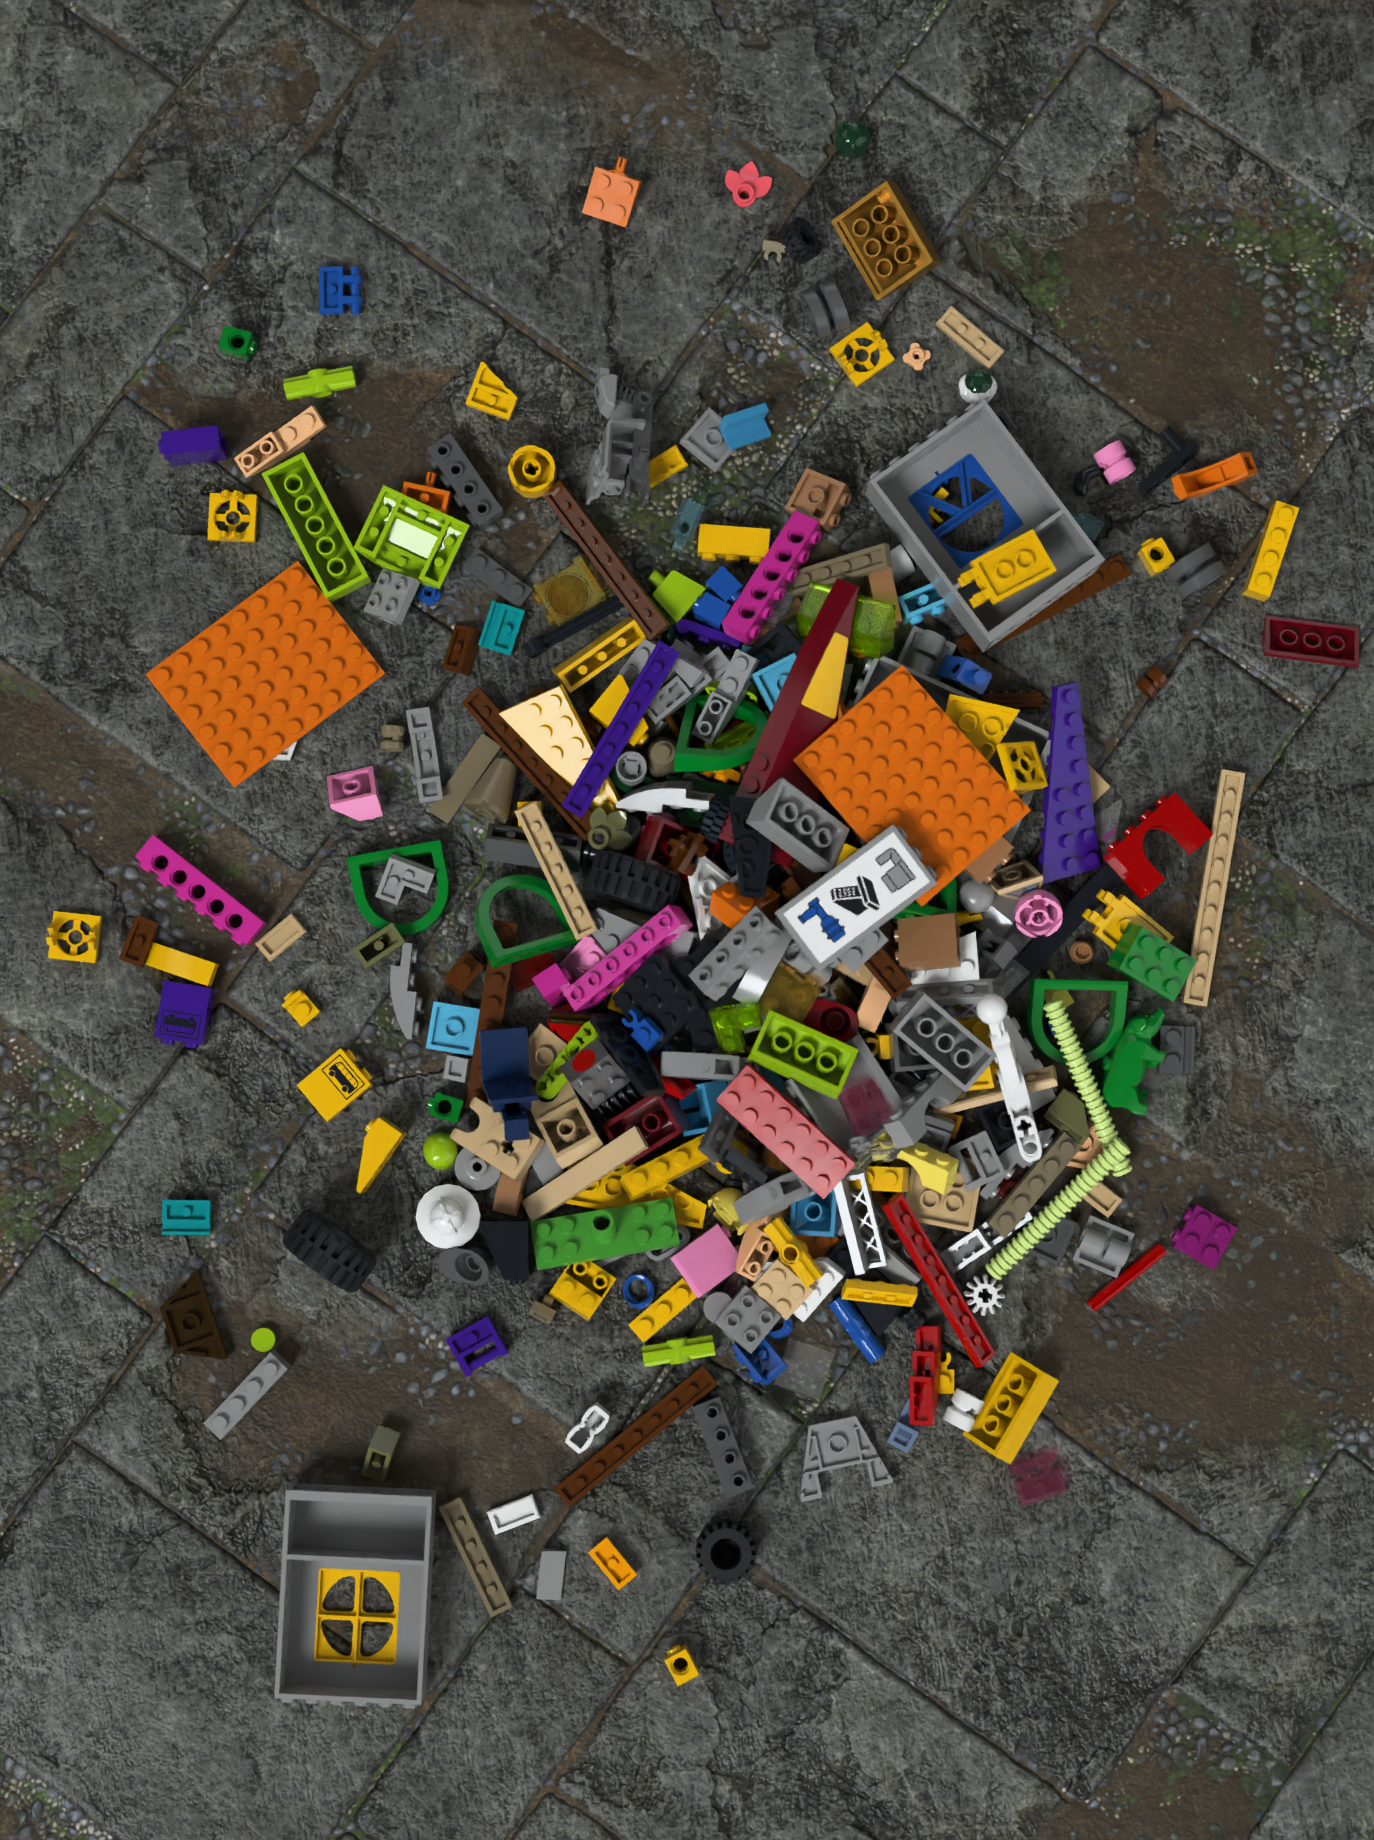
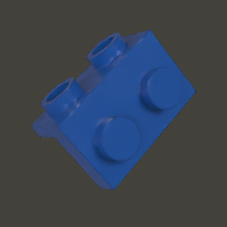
[731,1337,788,1385]

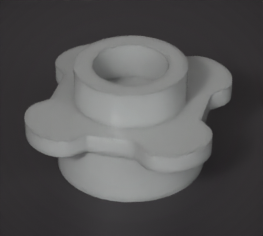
[846,1136,873,1155]

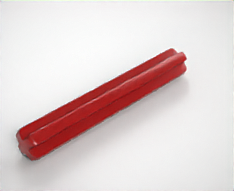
[1087,1243,1167,1311]

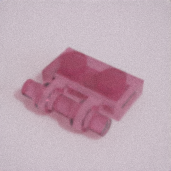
[838,1081,890,1137]
[1008,1451,1067,1506]

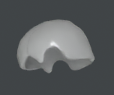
[959,878,995,913]

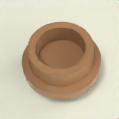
[1069,941,1094,964]

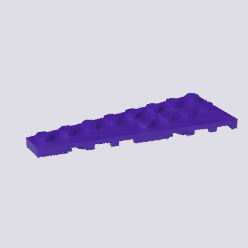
[1038,681,1100,884]

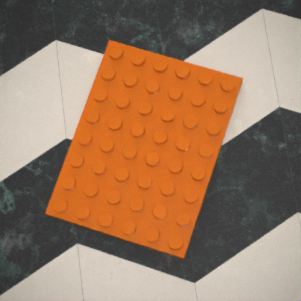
[145,561,385,788]
[793,665,1031,907]

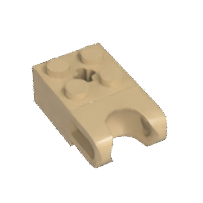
[530,1081,604,1169]
[449,1097,546,1182]

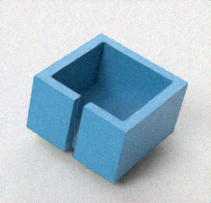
[675,1080,727,1137]

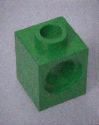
[218,325,257,361]
[427,1092,465,1124]

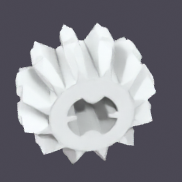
[963,1274,1005,1316]

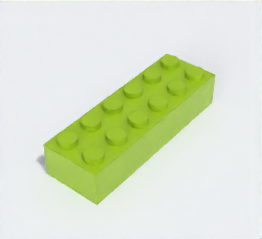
[262,452,371,603]

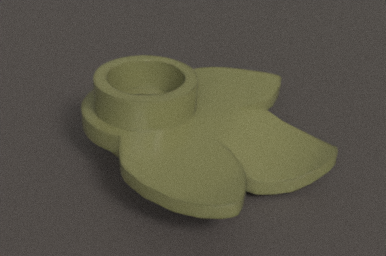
[588,807,633,850]

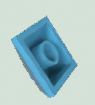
[790,1189,842,1237]

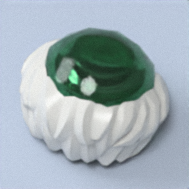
[959,369,997,404]

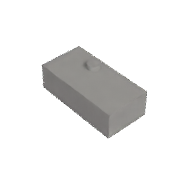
[888,990,997,1092]

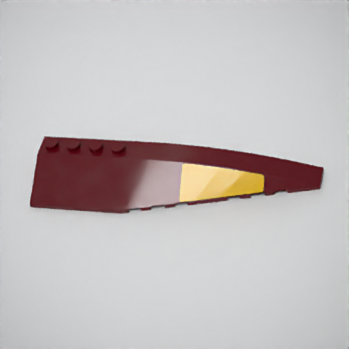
[718,578,859,868]

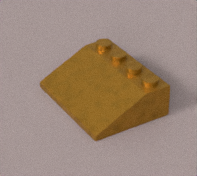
[831,181,942,301]

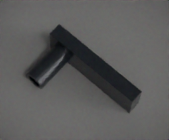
[1137,426,1199,499]

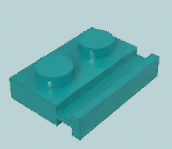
[478,600,525,656]
[162,1200,212,1235]

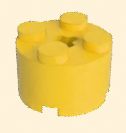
[508,445,557,498]

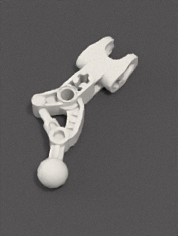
[976,994,1042,1162]

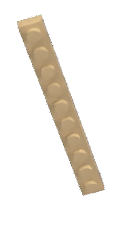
[1182,769,1245,1007]

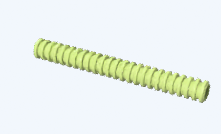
[1043,999,1133,1177]
[985,1137,1131,1280]

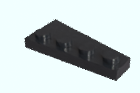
[728,795,772,899]
[589,1014,666,1097]
[824,1238,906,1337]

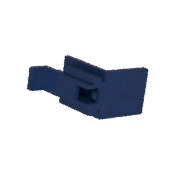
[479,1026,538,1141]

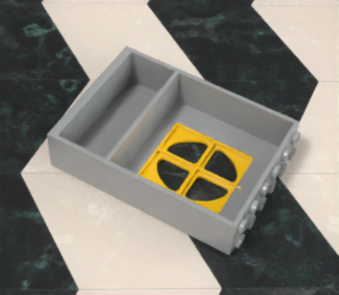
[274,1483,437,1709]

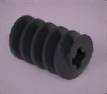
[597,1081,644,1118]

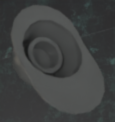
[438,1247,493,1285]

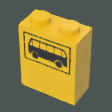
[296,1048,374,1122]

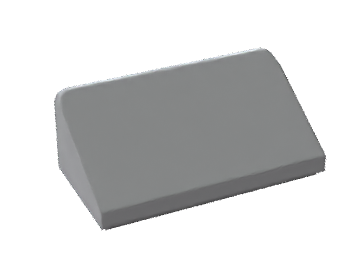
[536,1548,566,1600]

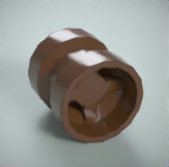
[1135,666,1169,699]

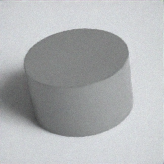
[703,1291,732,1322]

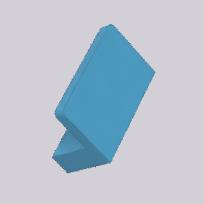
[718,403,771,450]

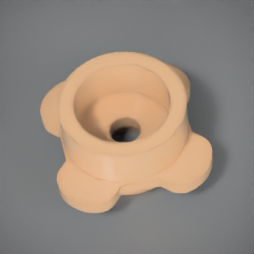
[903,343,931,371]

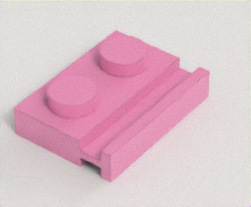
[559,934,608,981]

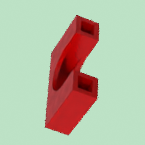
[1103,792,1213,900]

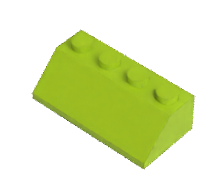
[747,1010,859,1100]

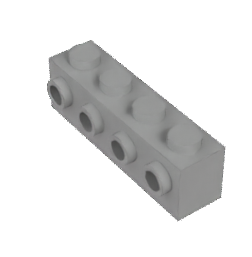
[688,905,783,1001]

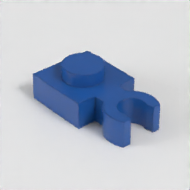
[622,1008,665,1052]

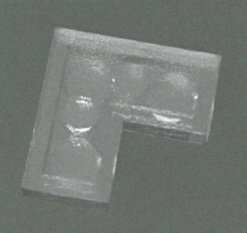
[848,1140,904,1175]

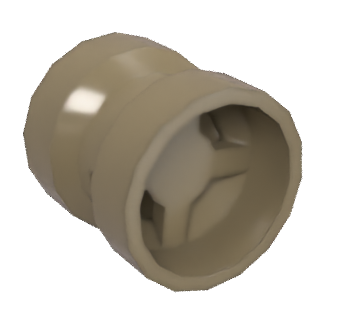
[380,725,405,752]

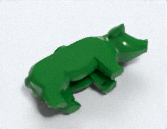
[1099,1007,1166,1115]

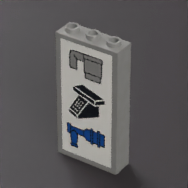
[774,825,938,972]

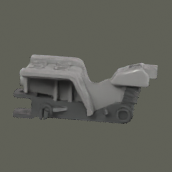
[586,367,653,507]

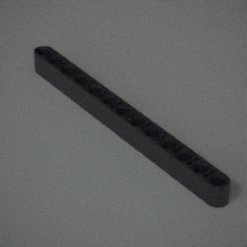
[907,862,1123,1082]

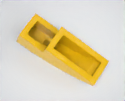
[145,942,219,987]

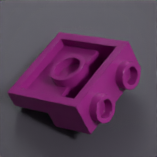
[1171,1204,1237,1270]

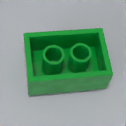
[1106,923,1197,1002]

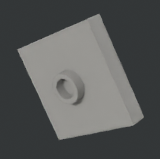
[679,407,736,473]

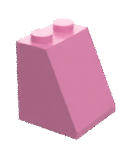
[670,1223,740,1298]

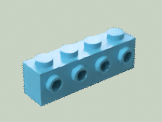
[897,583,948,625]

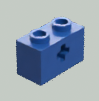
[705,565,743,608]
[693,592,731,631]

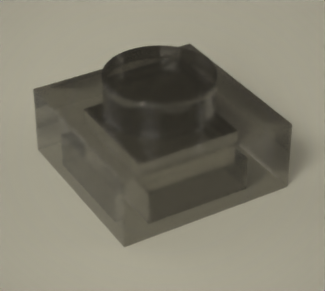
[761,1379,795,1414]

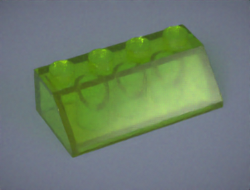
[796,581,896,659]

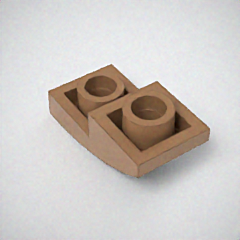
[493,1170,529,1217]

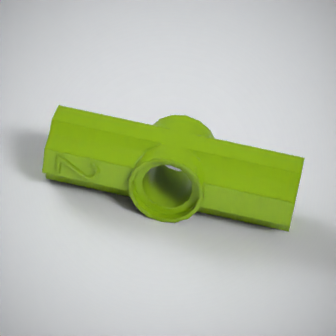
[283,366,357,400]
[641,1334,716,1367]

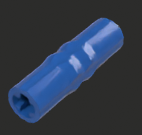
[828,1294,886,1363]

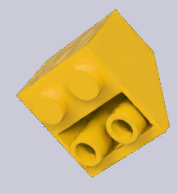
[548,1261,616,1321]

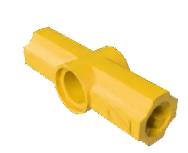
[763,1216,824,1288]

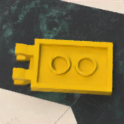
[957,529,1057,609]
[1081,889,1174,950]

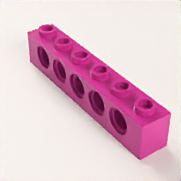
[722,510,822,645]
[135,834,267,946]
[563,905,693,1012]

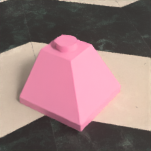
[327,766,383,821]

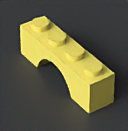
[859,1131,959,1195]

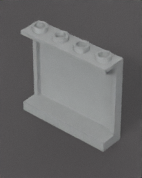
[783,1034,902,1155]

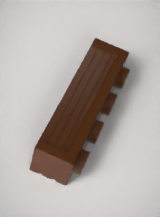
[981,690,1042,709]

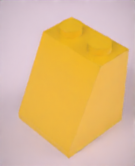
[589,674,650,752]

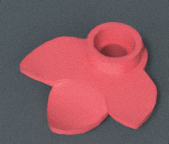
[725,162,772,207]

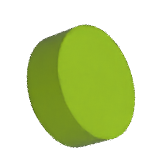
[251,1327,276,1352]

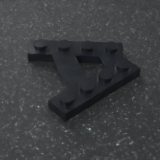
[671,933,790,1053]

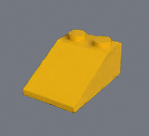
[356,1117,407,1194]

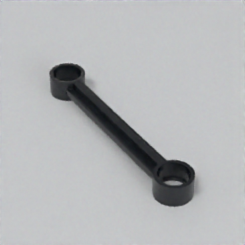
[522,579,653,659]

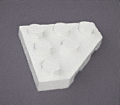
[688,856,732,942]
[751,1257,846,1322]

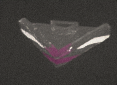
[1094,800,1123,844]

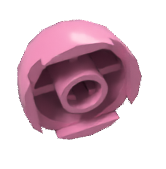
[1014,889,1063,938]

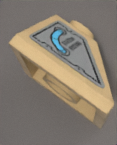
[989,860,1043,900]

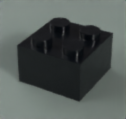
[973,1100,1039,1152]

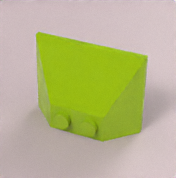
[353,485,470,589]

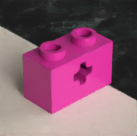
[532,963,575,1009]

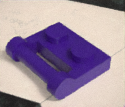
[446,1316,509,1377]

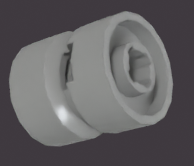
[616,751,647,786]

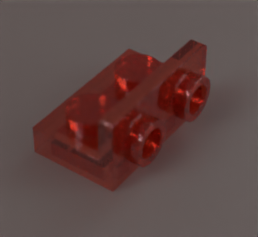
[510,952,555,993]

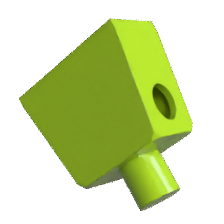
[647,570,706,625]

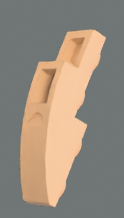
[234,406,327,478]
[856,937,902,1033]
[735,1204,791,1282]

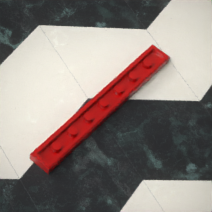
[882,1192,996,1368]

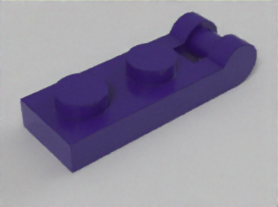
[676,619,741,652]

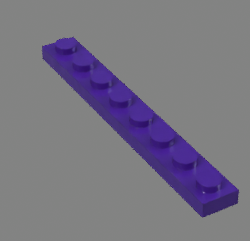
[562,641,680,819]

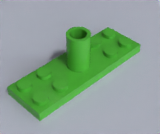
[530,1197,680,1270]

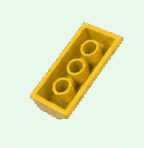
[962,1352,1059,1464]

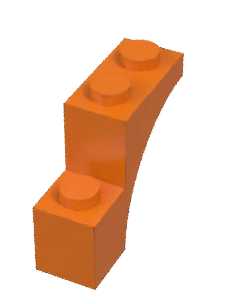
[1171,452,1259,500]

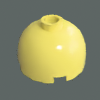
[708,1187,752,1236]

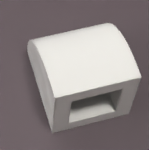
[890,544,915,585]

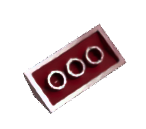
[1261,615,1359,668]

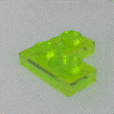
[709,1001,763,1055]

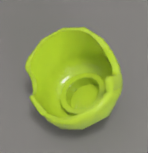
[423,1132,459,1171]

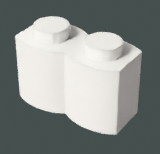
[565,1402,610,1454]

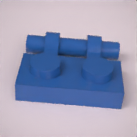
[319,266,362,315]

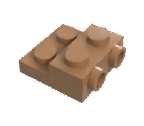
[784,468,852,532]

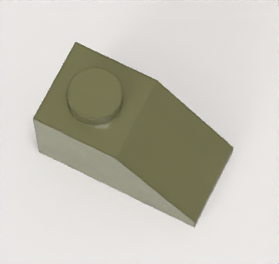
[353,923,406,970]
[1043,1089,1089,1145]
[361,1425,401,1483]

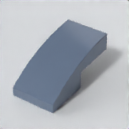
[887,1396,921,1453]

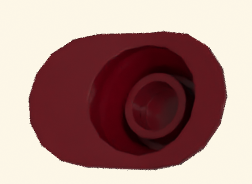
[801,999,859,1042]

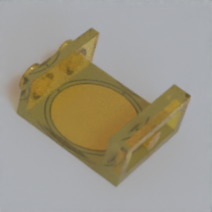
[532,555,606,627]

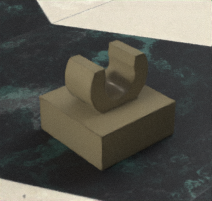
[762,234,786,262]
[529,1294,556,1325]

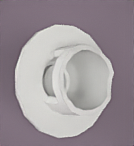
[416,1184,481,1249]

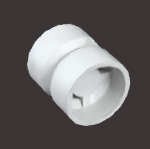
[942,1388,985,1432]

